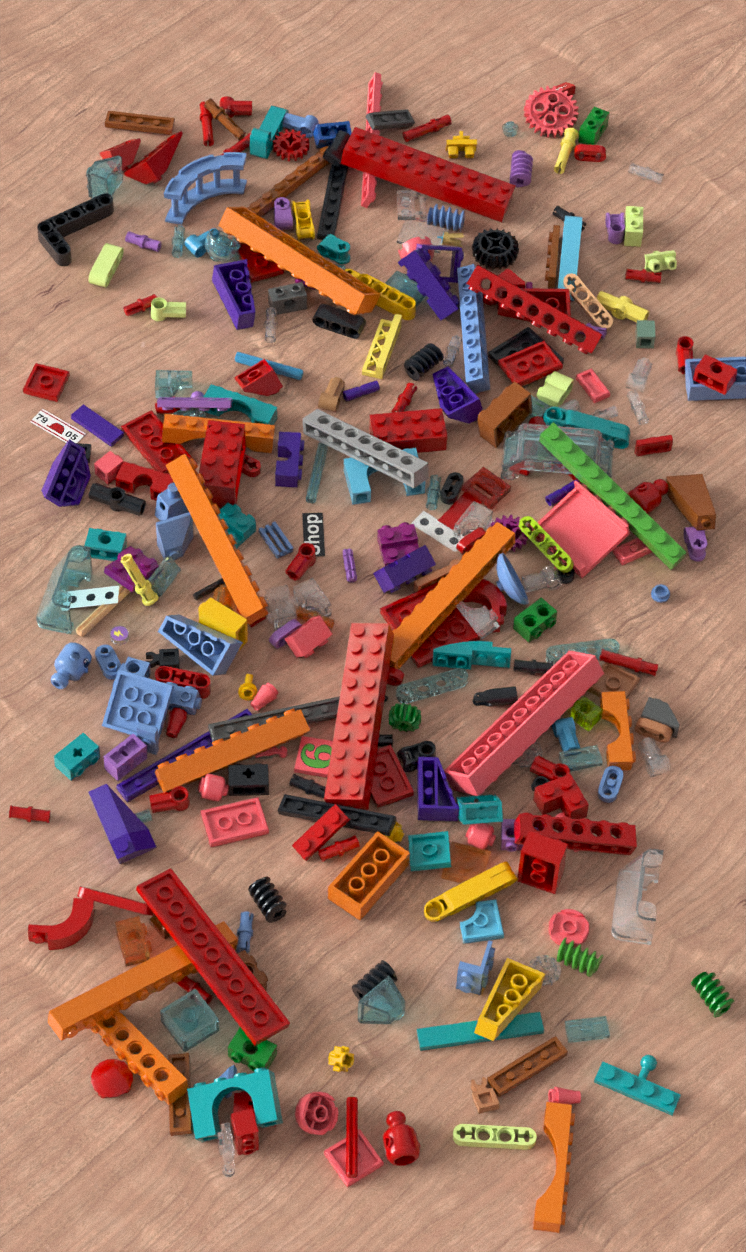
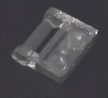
[397,190,428,222]
[217,1123,235,1177]

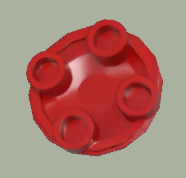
[91,1059,133,1098]

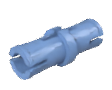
[236,911,254,953]

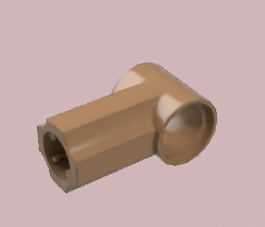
[318,377,345,412]

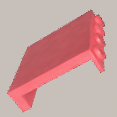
[528,480,630,578]

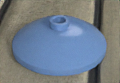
[496,553,529,605]

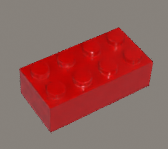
[369,408,447,453]

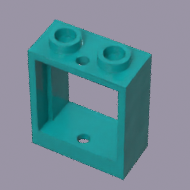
[456,794,503,825]

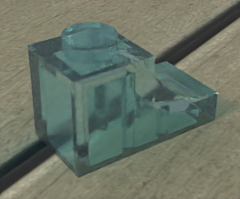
[155,370,193,398]

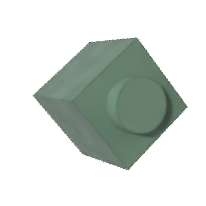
[635,320,656,349]

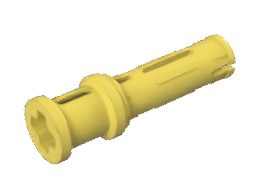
[554,128,579,174]
[120,554,159,606]

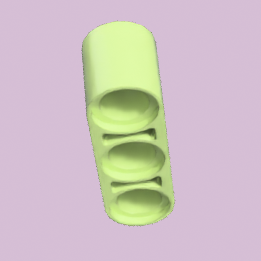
[88,243,124,288]

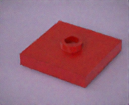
[23,363,70,402]

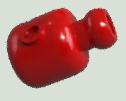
[627,479,669,515]
[383,1111,420,1166]

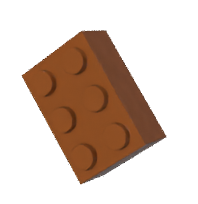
[477,381,533,448]

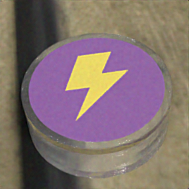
[110,626,129,645]

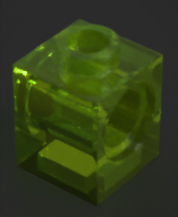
[571,696,602,732]

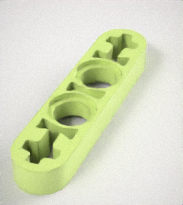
[453,1124,537,1150]

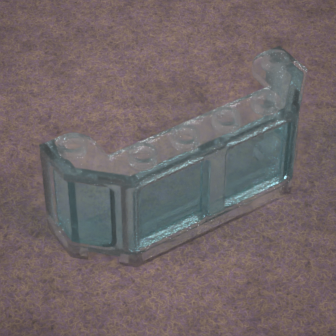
[500,423,614,481]

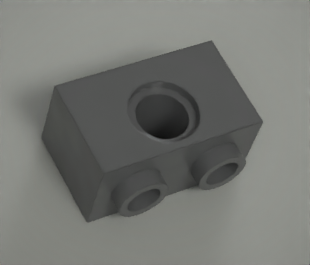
[268,282,307,316]

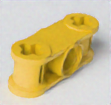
[292,199,315,241]

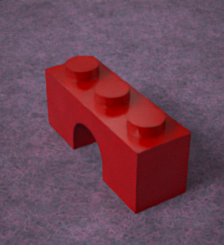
[115,461,174,501]

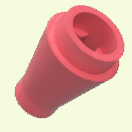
[250,683,278,711]
[548,1087,581,1105]

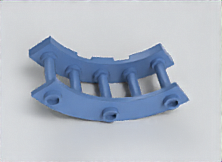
[164,152,247,225]

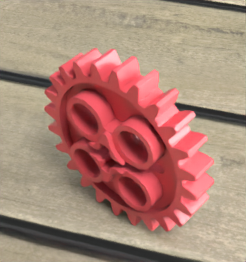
[524,86,579,138]

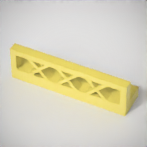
[362,314,402,379]

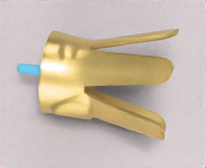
[437,231,464,248]

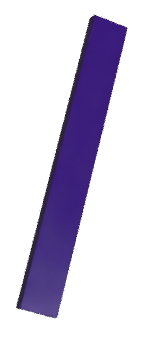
[116,709,252,803]

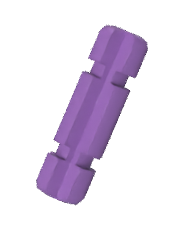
[343,548,357,583]

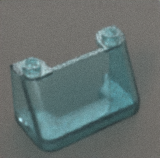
[36,545,93,634]

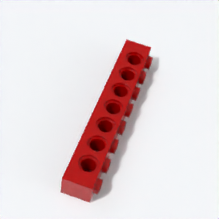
[467,265,602,355]

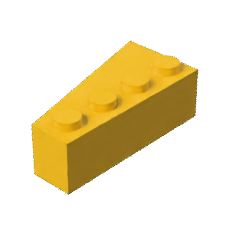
[474,958,545,1041]

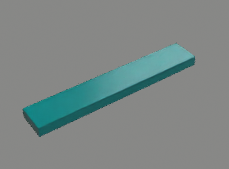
[417,1012,544,1051]

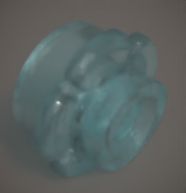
[502,121,519,137]

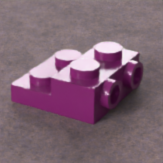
[377,522,419,567]
[104,546,159,592]

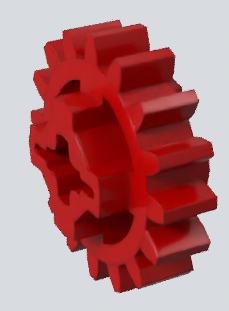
[273,129,309,162]

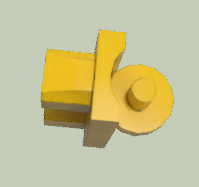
[446,131,477,159]

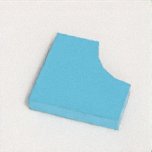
[460,899,504,944]

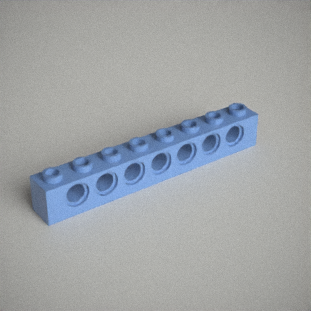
[457,264,490,394]

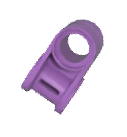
[274,197,293,230]
[605,212,625,244]
[684,527,707,562]

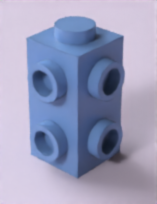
[166,682,202,715]

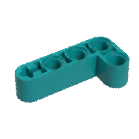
[250,105,289,159]

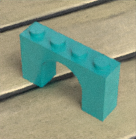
[187,1068,283,1142]

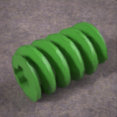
[557,937,603,977]

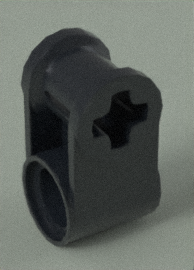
[397,741,436,772]

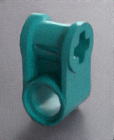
[317,234,350,265]

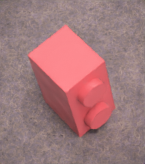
[284,616,333,658]

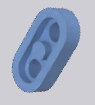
[95,645,121,680]
[598,766,624,803]

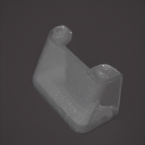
[611,849,664,945]

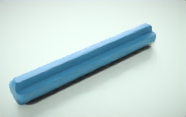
[235,352,304,380]

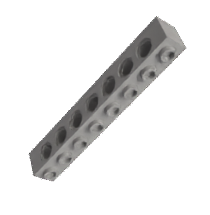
[303,409,429,488]

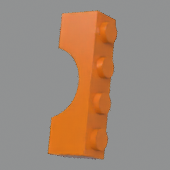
[600,691,636,770]

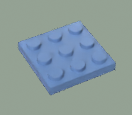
[102,669,175,741]

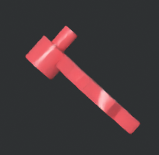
[255,746,287,758]

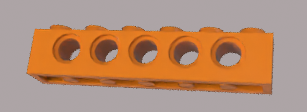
[90,1011,189,1106]

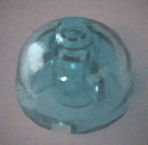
[205,229,241,262]

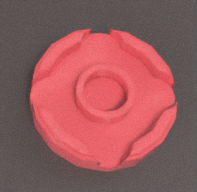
[549,909,589,947]

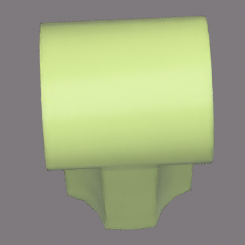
[151,297,186,321]

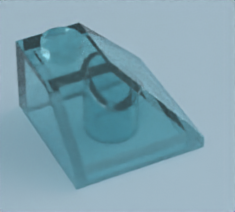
[358,976,406,1024]

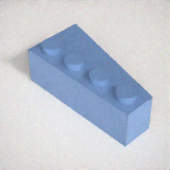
[158,614,243,676]

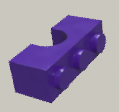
[275,431,304,488]

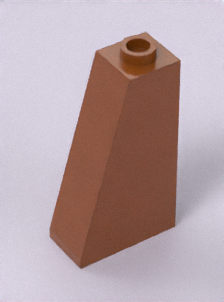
[666,474,716,531]

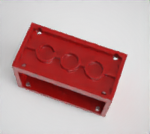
[199,420,246,509]

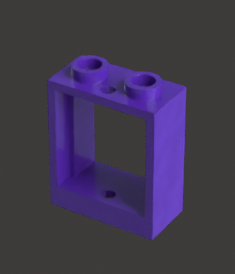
[416,244,464,283]

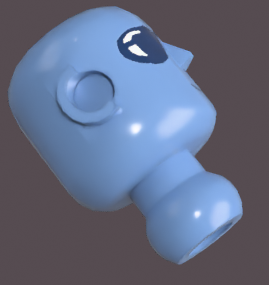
[51,642,92,689]

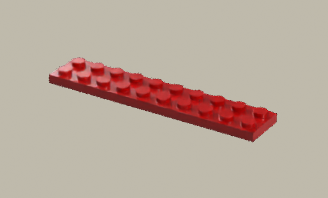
[136,868,290,1046]

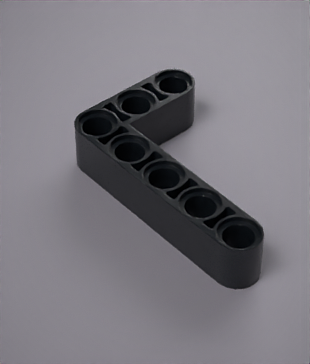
[37,193,114,266]

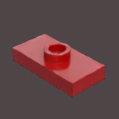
[634,434,673,456]

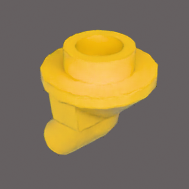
[238,674,258,701]

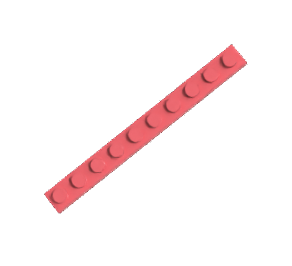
[361,72,383,208]

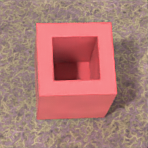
[94,451,123,485]

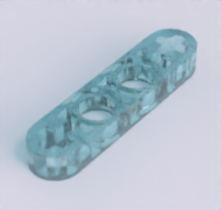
[545,639,620,665]
[396,668,468,704]

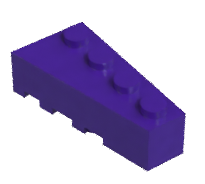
[398,249,460,320]
[212,259,256,330]

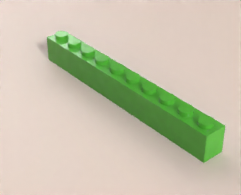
[539,422,686,570]

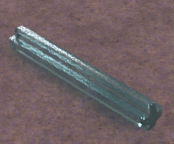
[306,442,328,504]

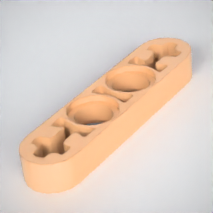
[563,273,613,331]

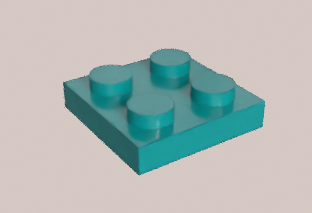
[408,831,451,872]

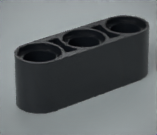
[312,304,366,339]

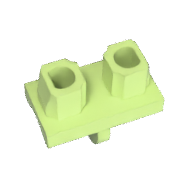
[644,250,677,272]

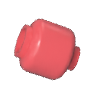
[198,774,229,802]
[465,823,496,850]

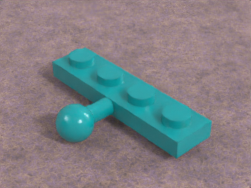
[594,1055,681,1116]

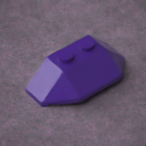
[41,439,91,507]

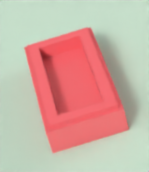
[576,368,610,403]

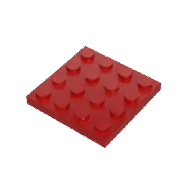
[380,582,485,668]

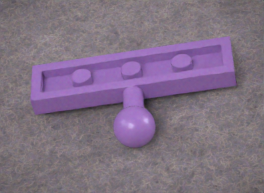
[157,391,232,411]

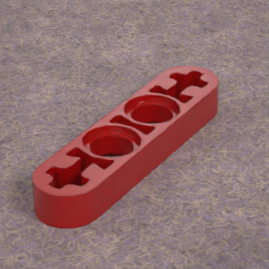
[77,886,154,916]

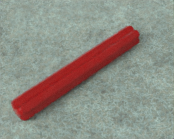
[346,1097,358,1178]

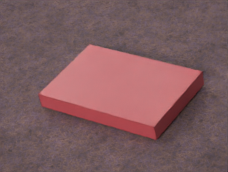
[200,797,269,847]

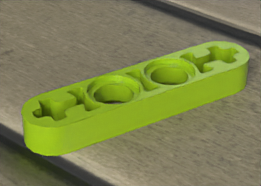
[519,516,574,573]

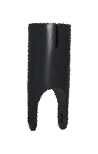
[473,686,518,706]

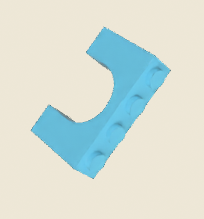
[343,448,426,505]

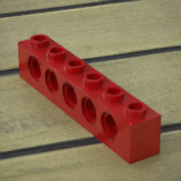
[514,812,637,855]

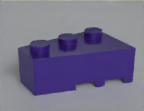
[373,545,436,593]
[417,757,459,821]

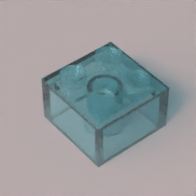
[160,989,219,1053]

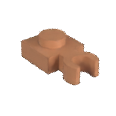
[471,1077,499,1114]

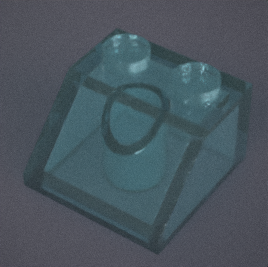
[86,156,123,198]

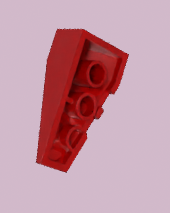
[124,131,183,184]

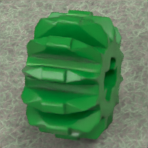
[388,703,422,732]

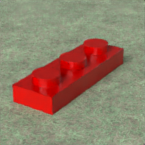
[292,804,350,861]

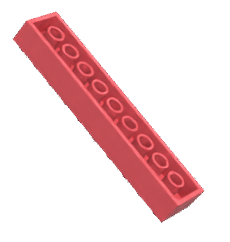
[444,651,604,796]

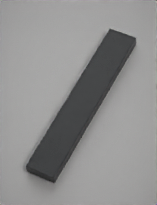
[317,164,349,240]
[278,794,397,836]

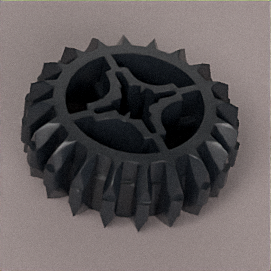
[472,227,519,270]

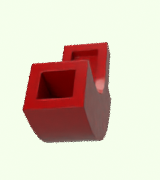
[462,579,507,633]
[28,898,95,950]

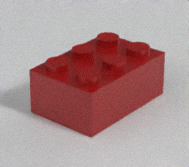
[517,831,568,894]

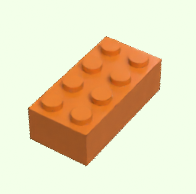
[328,831,410,921]

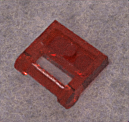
[461,466,511,511]

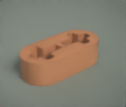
[634,718,673,743]

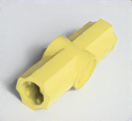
[596,291,650,322]

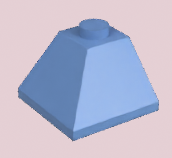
[156,512,194,562]

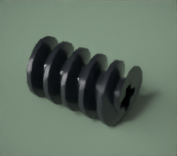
[404,343,444,381]
[248,876,287,923]
[352,960,398,1003]

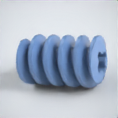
[427,204,465,232]

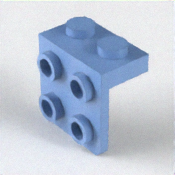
[456,940,495,995]

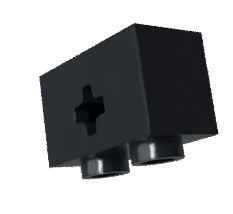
[228,763,269,796]

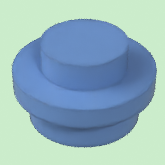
[651,584,670,603]

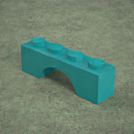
[204,384,278,425]

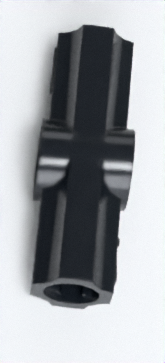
[88,483,146,516]

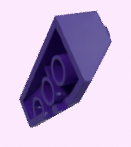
[432,366,483,424]
[88,784,157,864]

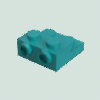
[219,503,256,549]

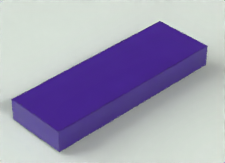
[71,404,124,447]

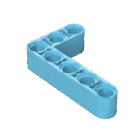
[558,216,583,301]

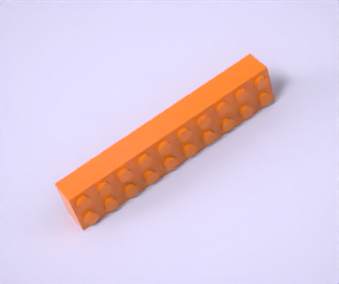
[218,206,381,315]

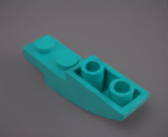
[433,641,512,670]

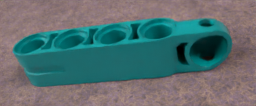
[543,406,630,449]

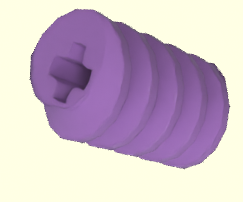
[509,150,533,187]

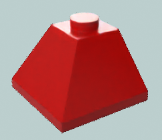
[100,138,141,172]
[234,359,283,396]

